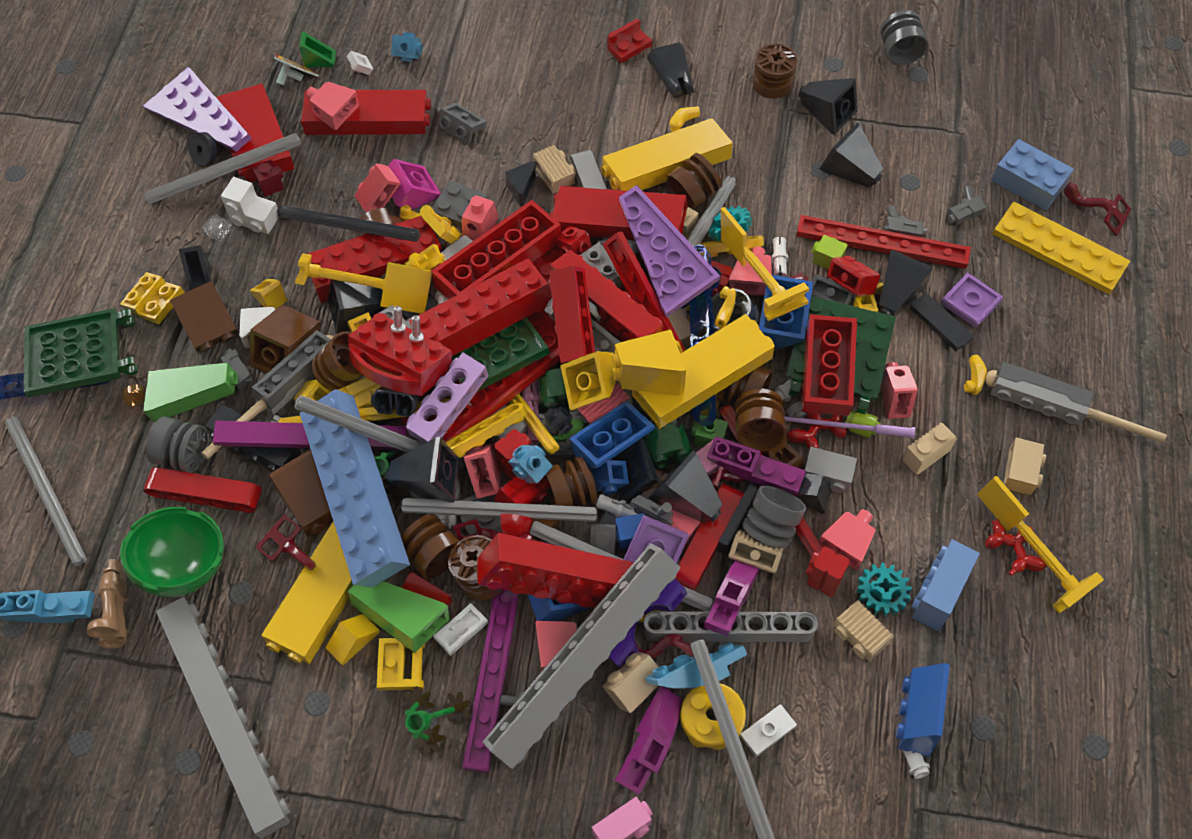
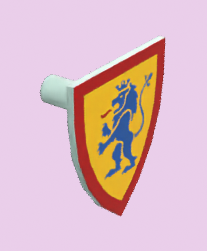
[274,54,319,85]

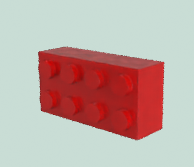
[802,314,857,416]

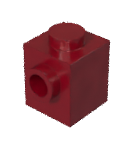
[252,159,284,197]

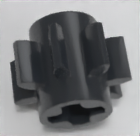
[544,407,573,436]

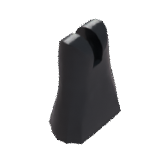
[647,42,694,98]
[371,386,419,417]

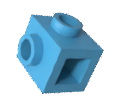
[391,32,423,62]
[509,445,552,484]

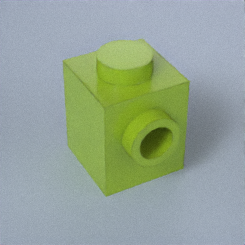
[811,235,848,270]

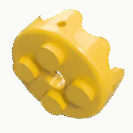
[680,683,746,750]

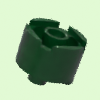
[537,368,570,413]
[641,423,692,471]

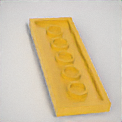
[993,202,1130,295]

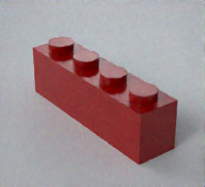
[549,266,595,363]

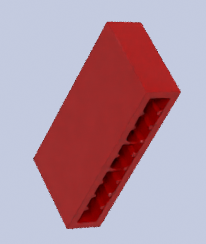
[216,83,295,183]

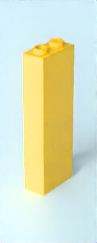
[601,118,733,191]
[632,314,775,429]
[261,521,353,664]

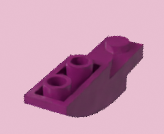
[707,436,806,495]
[704,560,760,637]
[615,686,682,795]

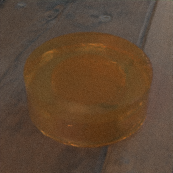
[122,384,146,406]

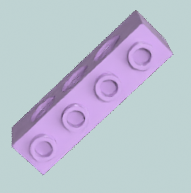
[406,353,489,444]

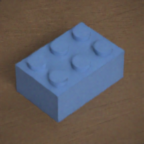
[991,139,1074,211]
[911,539,980,632]

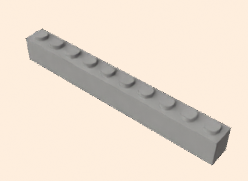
[483,543,681,769]
[156,597,291,839]

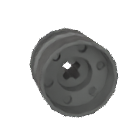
[880,10,929,65]
[706,288,761,332]
[146,416,208,473]
[743,486,806,548]

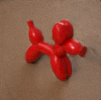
[786,412,847,449]
[985,519,1048,576]

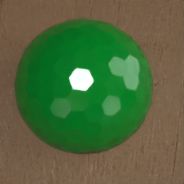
[120,507,224,598]

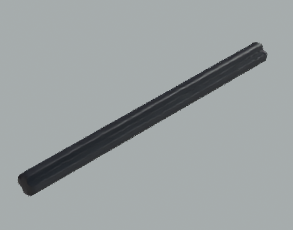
[277,205,421,242]

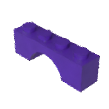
[608,579,688,668]

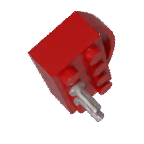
[348,306,452,396]

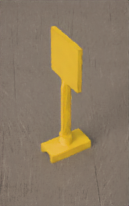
[721,207,809,321]
[295,253,432,314]
[977,476,1104,613]

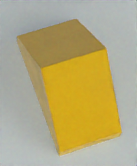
[250,279,287,309]
[325,614,380,666]

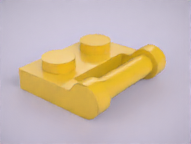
[420,205,462,244]
[377,638,425,691]

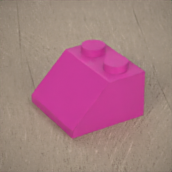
[389,159,441,209]

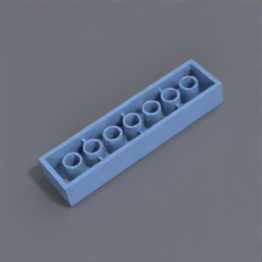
[300,389,410,587]

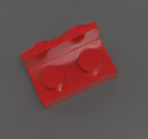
[607,19,652,63]

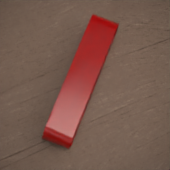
[143,467,262,513]
[675,483,744,591]

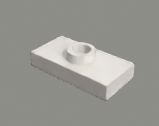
[433,603,488,656]
[740,704,797,757]

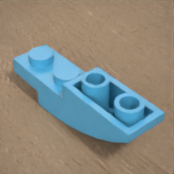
[0,590,95,623]
[645,642,747,688]

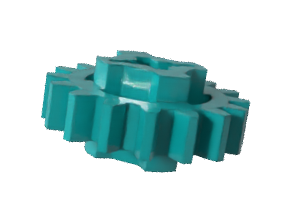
[707,206,752,241]
[856,563,912,617]

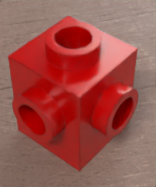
[554,225,592,255]

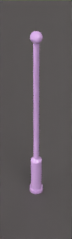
[784,416,916,439]

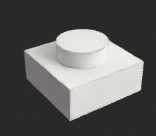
[347,51,373,75]

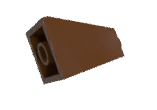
[170,281,237,352]
[250,305,320,373]
[269,449,333,537]

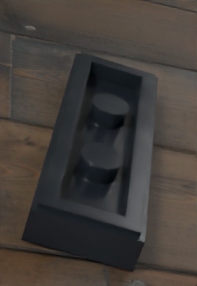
[909,292,974,352]
[717,483,758,555]

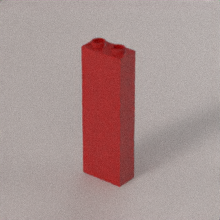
[301,90,431,135]
[550,186,688,240]

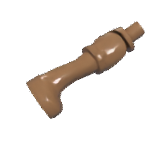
[86,559,127,649]

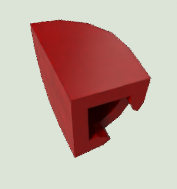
[501,514,534,537]

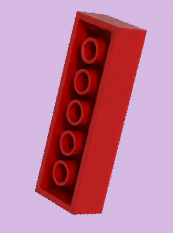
[431,200,561,300]
[308,216,442,303]
[550,250,664,342]
[409,258,552,356]
[477,533,634,608]

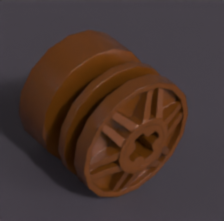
[752,43,798,99]
[667,153,722,210]
[312,332,363,391]
[717,366,773,405]
[735,389,786,452]
[544,456,597,507]
[401,514,460,580]
[448,535,503,601]

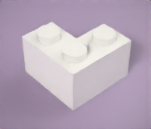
[221,177,279,234]

